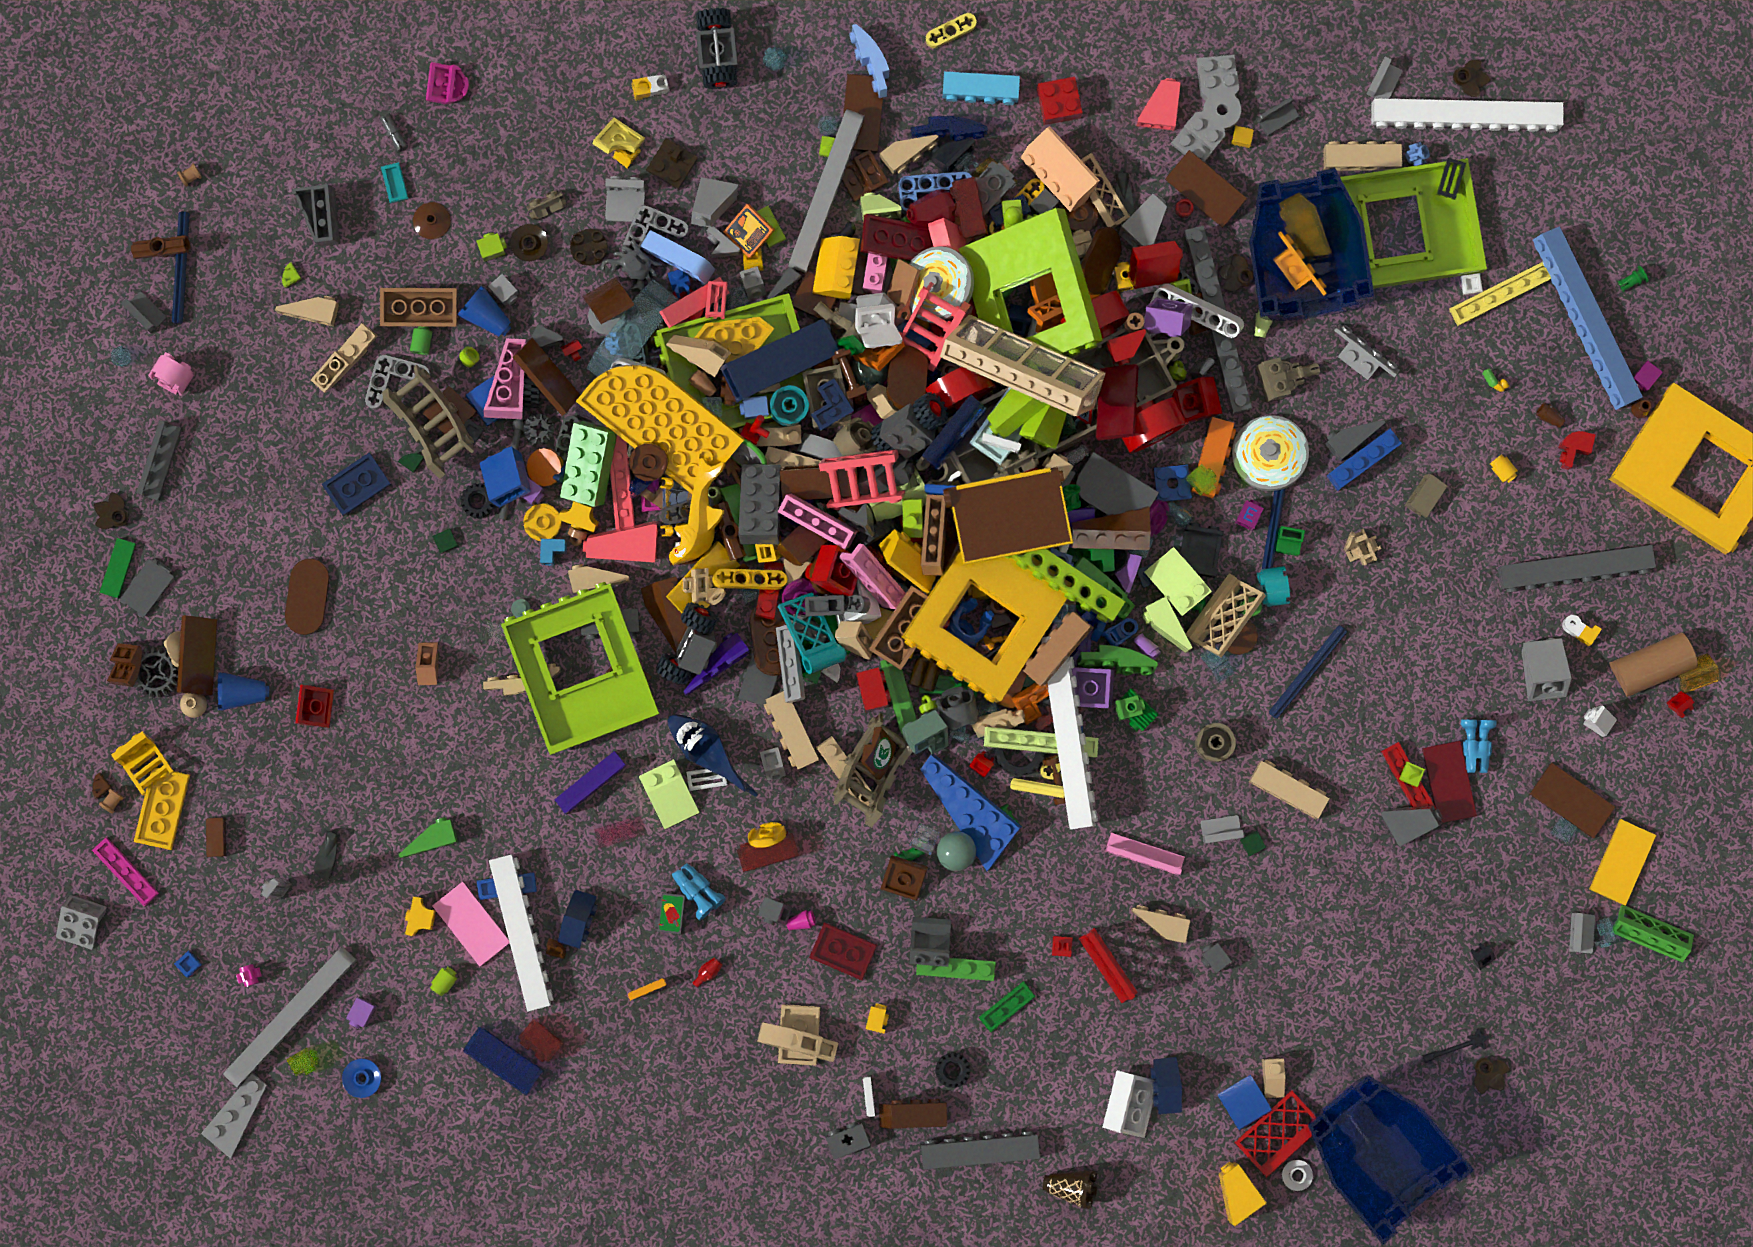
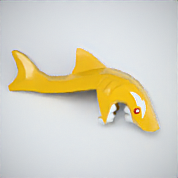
[669,458,725,565]

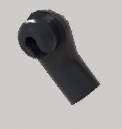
[831,222,856,237]

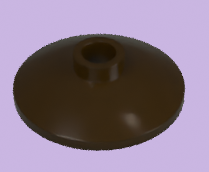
[510,224,548,262]

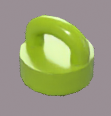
[459,346,480,368]
[1168,360,1187,381]
[919,695,938,714]

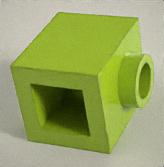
[476,233,507,262]

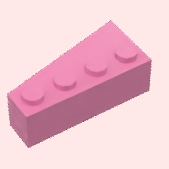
[484,338,526,419]

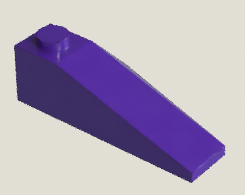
[684,633,750,696]

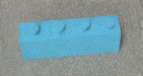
[942,71,1020,105]

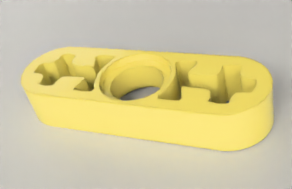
[926,13,976,48]

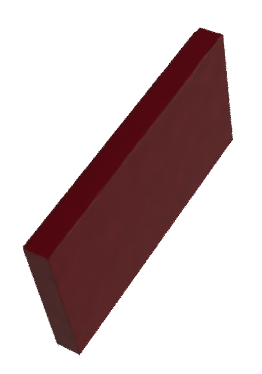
[860,214,933,262]
[1096,364,1139,441]
[1422,741,1477,823]

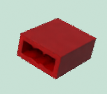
[1128,241,1183,289]

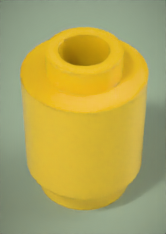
[1490,454,1518,483]

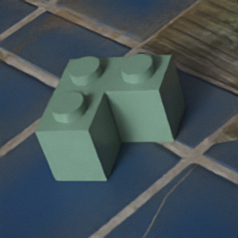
[902,710,949,755]

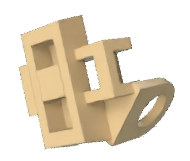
[1343,529,1381,565]
[683,568,726,605]

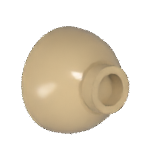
[180,694,207,718]

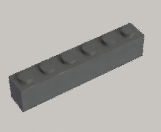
[921,1131,1040,1169]

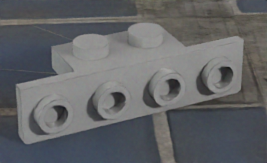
[1334,324,1400,380]

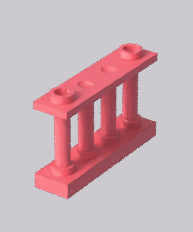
[899,282,971,372]
[819,449,906,510]

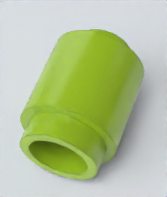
[430,966,458,996]

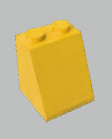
[1219,1162,1266,1226]

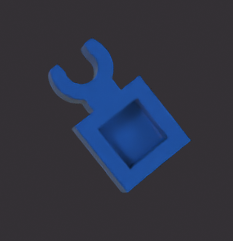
[668,270,691,299]

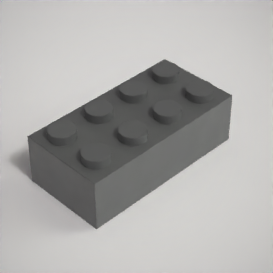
[739,464,781,544]

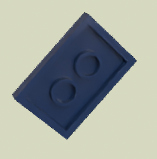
[322,452,391,516]

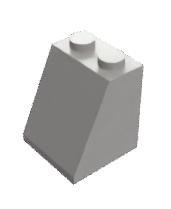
[1119,194,1167,248]
[1521,638,1572,701]

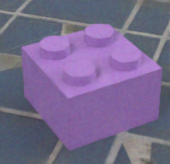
[1144,297,1193,337]
[1072,668,1114,709]

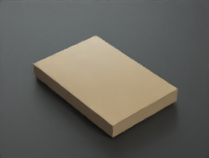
[778,1005,820,1065]

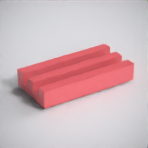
[705,281,728,319]

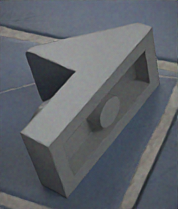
[838,503,874,537]
[805,595,845,616]

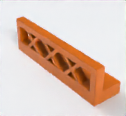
[1028,294,1100,333]

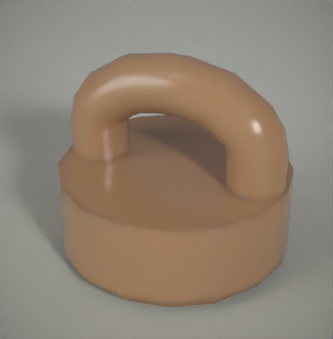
[568,527,588,546]

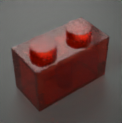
[518,1019,564,1062]

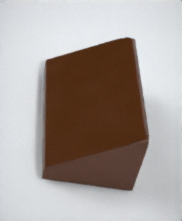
[206,817,226,857]

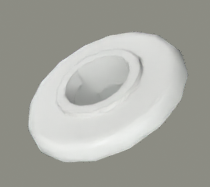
[1282,1160,1313,1191]

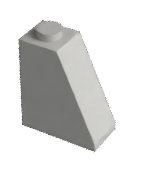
[691,177,738,227]

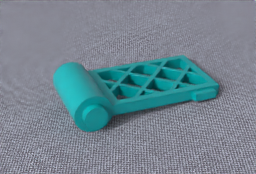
[778,592,846,674]

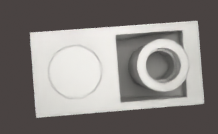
[1584,706,1617,737]

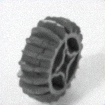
[134,647,178,699]

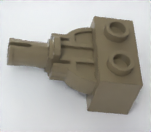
[813,301,863,343]
[1256,357,1320,403]

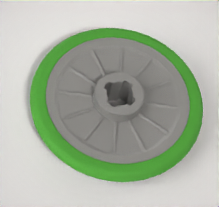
[731,439,767,466]

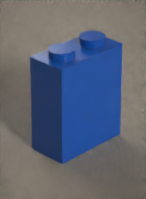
[480,446,531,508]

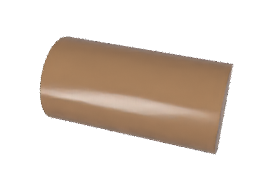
[380,288,459,327]
[869,585,929,670]
[1609,632,1697,697]

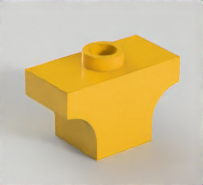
[558,501,599,532]
[405,897,436,936]

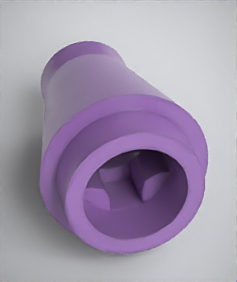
[1134,633,1161,660]

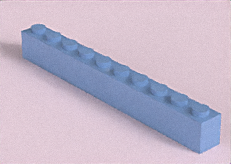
[1533,226,1643,410]

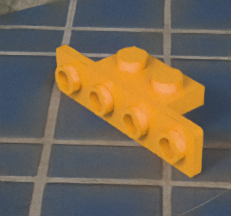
[1273,232,1327,296]

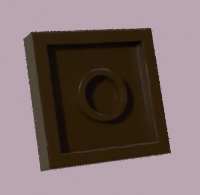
[646,138,698,190]

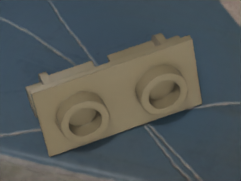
[526,190,566,220]
[997,450,1039,477]

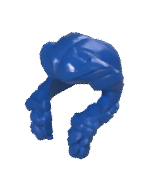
[946,598,994,647]

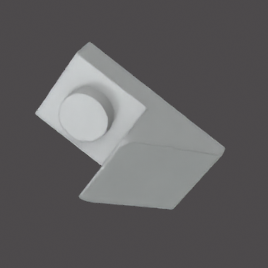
[706,226,741,258]

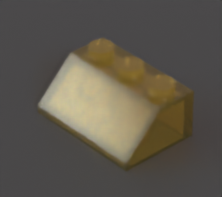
[1279,193,1331,257]

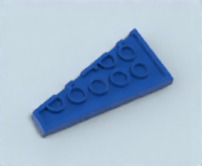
[920,754,1022,871]

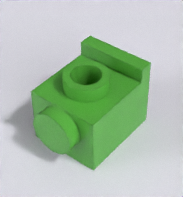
[1114,695,1145,721]

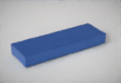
[477,873,537,900]

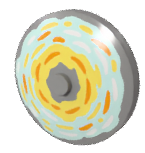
[909,246,974,323]
[1232,415,1309,491]

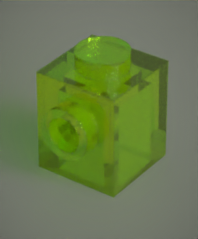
[1186,464,1217,496]
[286,1047,319,1076]

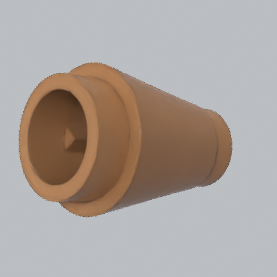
[688,369,717,397]

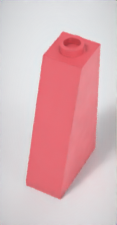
[928,218,966,253]
[583,521,658,562]

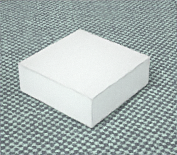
[1460,273,1483,295]

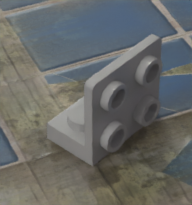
[56,895,107,949]

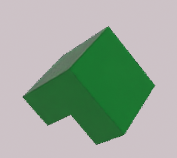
[1275,526,1305,556]
[1082,548,1115,572]

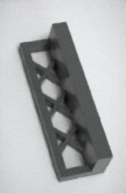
[136,420,182,501]

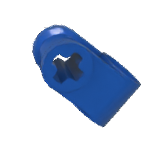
[1101,618,1138,647]

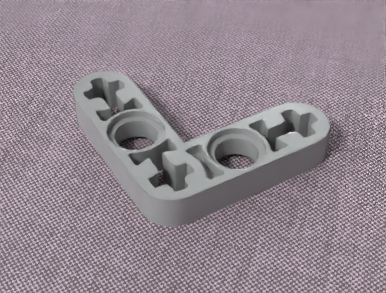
[622,205,688,253]
[365,355,430,409]

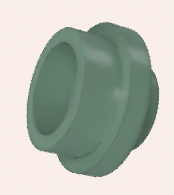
[511,599,531,618]

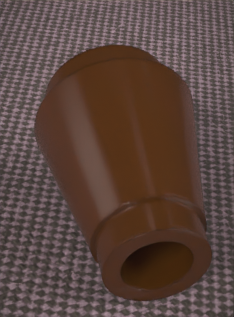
[1631,400,1652,418]
[1536,402,1566,428]

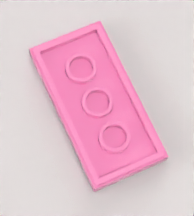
[432,882,510,967]

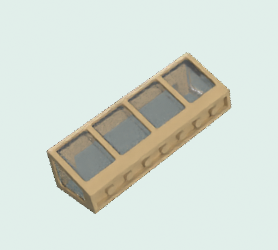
[940,315,1106,416]

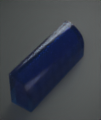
[922,394,987,471]
[463,1026,544,1096]

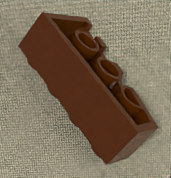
[1071,506,1151,550]

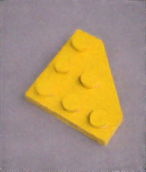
[694,317,775,364]

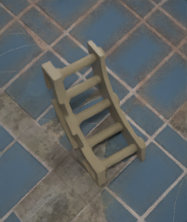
[382,365,474,479]
[833,713,913,828]

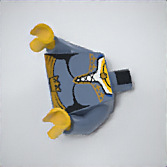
[660,477,692,537]

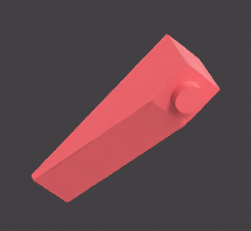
[659,277,730,328]

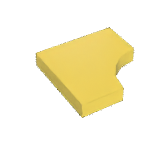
[592,118,645,154]

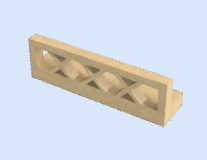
[1081,153,1130,228]

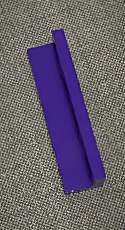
[554,751,626,815]

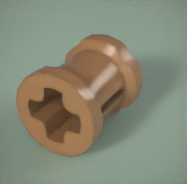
[177,163,202,187]
[1124,313,1144,333]
[99,788,124,814]

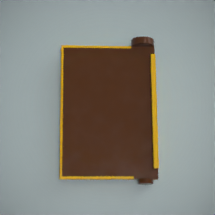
[943,467,1073,565]

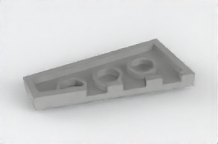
[201,1073,268,1159]

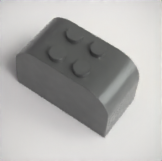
[1076,452,1159,517]

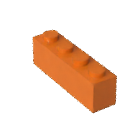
[1191,417,1236,498]

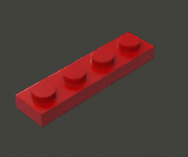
[1381,742,1436,809]

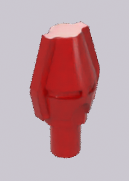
[692,958,723,988]

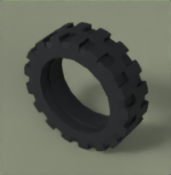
[850,519,901,557]
[994,724,1045,776]

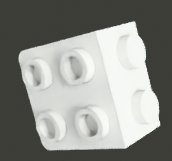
[855,303,902,348]

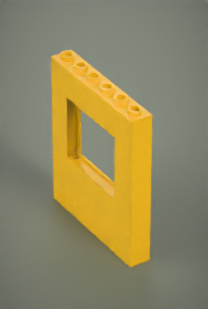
[1609,383,1753,554]
[902,548,1072,703]

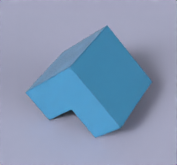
[540,539,567,566]

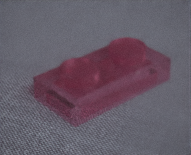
[594,818,637,848]

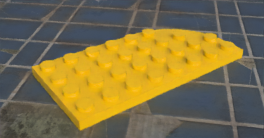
[576,365,745,494]

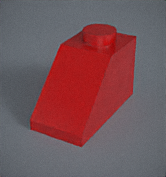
[1106,329,1146,366]

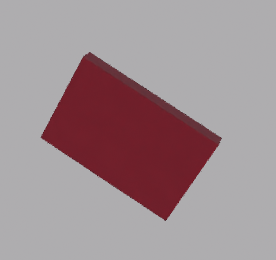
[809,922,877,980]

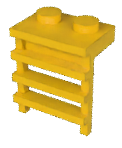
[111,731,174,796]

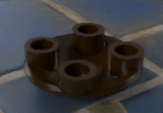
[570,229,608,266]

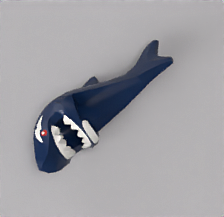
[667,714,758,797]

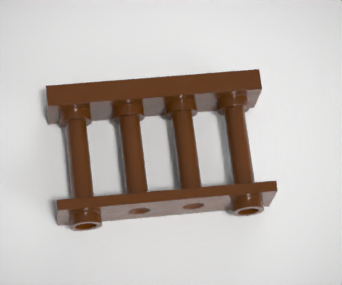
[832,348,868,410]

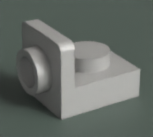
[740,266,766,300]
[760,747,786,780]

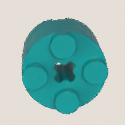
[769,385,809,426]
[1257,566,1290,607]

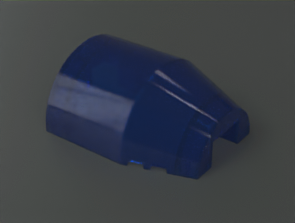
[1249,168,1375,321]
[1308,1075,1474,1245]

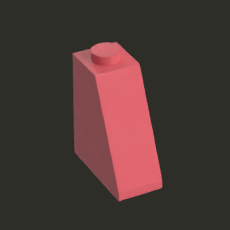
[1136,78,1180,131]

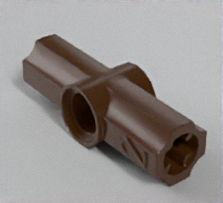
[131,235,191,259]
[712,501,746,561]

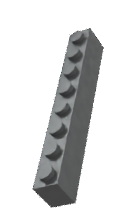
[1498,545,1656,593]

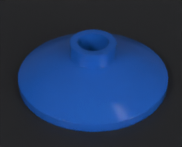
[342,1059,381,1098]

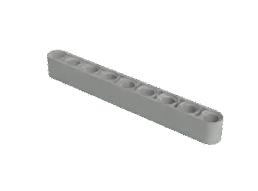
[788,109,865,273]
[223,947,357,1088]

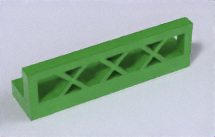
[880,660,917,736]
[1611,905,1694,963]

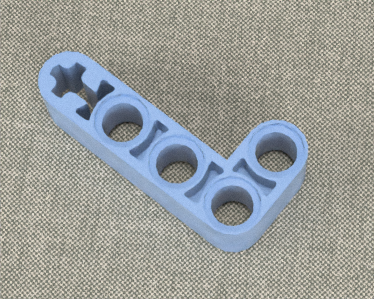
[640,230,715,285]

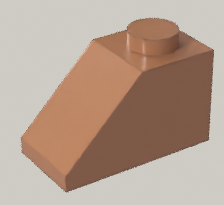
[415,642,439,685]

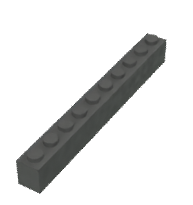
[1183,225,1252,416]

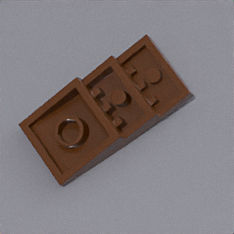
[582,278,634,324]

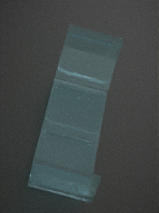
[586,279,680,377]

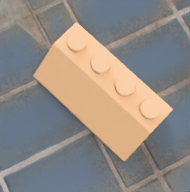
[1021,126,1100,212]

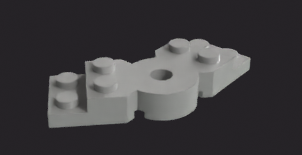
[1171,55,1241,162]

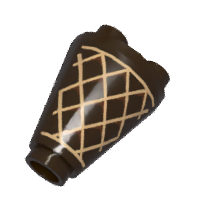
[1043,1170,1097,1210]

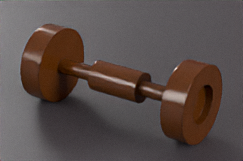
[1042,755,1066,805]

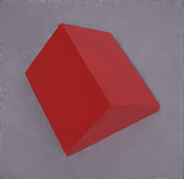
[295,685,334,728]

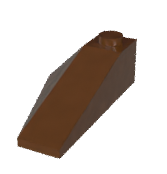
[641,577,688,653]

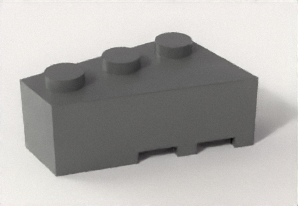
[291,184,340,247]

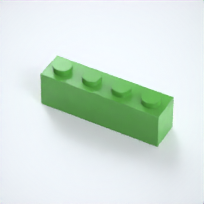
[916,958,995,981]

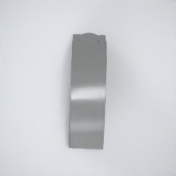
[797,433,862,475]

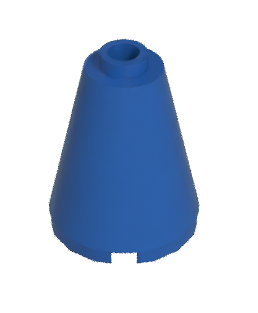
[457,285,511,337]
[218,672,269,711]

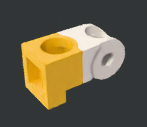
[632,75,670,101]
[1562,615,1602,647]

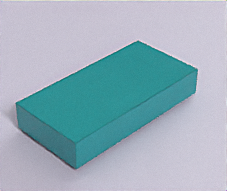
[381,162,409,204]

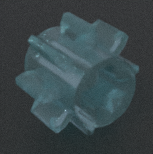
[763,47,786,71]

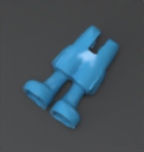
[1460,719,1497,773]
[672,863,726,920]

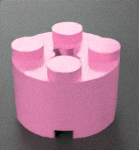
[148,352,194,396]

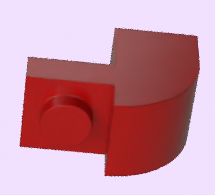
[1558,431,1596,470]

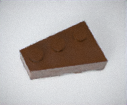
[879,1099,947,1129]

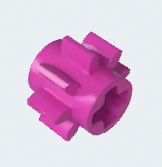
[236,964,262,987]

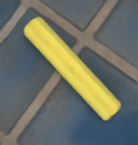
[1011,778,1065,798]

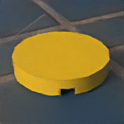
[524,504,562,541]
[747,822,786,847]

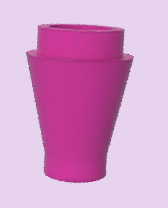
[787,910,816,931]

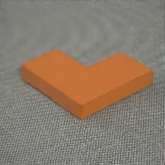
[1011,683,1049,725]

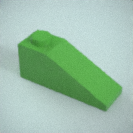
[399,817,458,858]

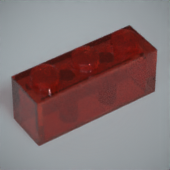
[950,177,988,239]
[737,831,799,872]

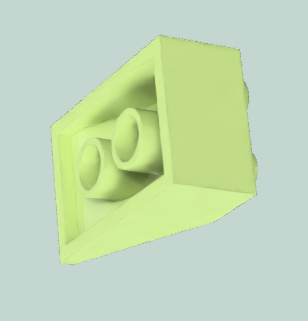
[1144,547,1212,616]
[1141,597,1192,653]
[639,759,700,829]

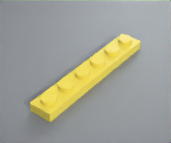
[1449,262,1551,326]

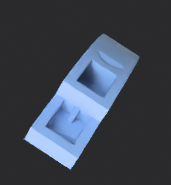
[849,24,889,98]

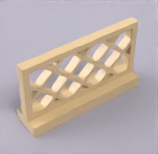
[1186,574,1266,658]

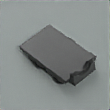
[960,162,1017,219]
[120,558,175,618]
[738,651,777,708]

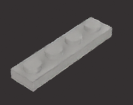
[776,624,805,703]
[261,878,292,900]

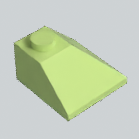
[860,193,901,222]

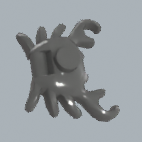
[601,239,662,300]

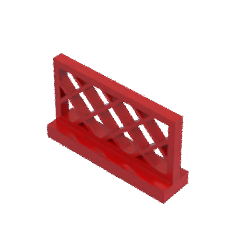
[1078,928,1138,1003]
[1234,1090,1324,1178]

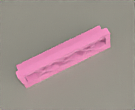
[839,544,906,609]
[1105,833,1185,875]

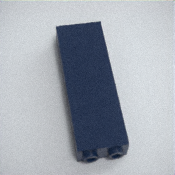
[720,319,839,402]

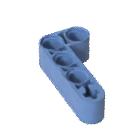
[899,172,973,215]

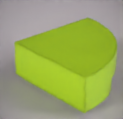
[282,262,301,289]

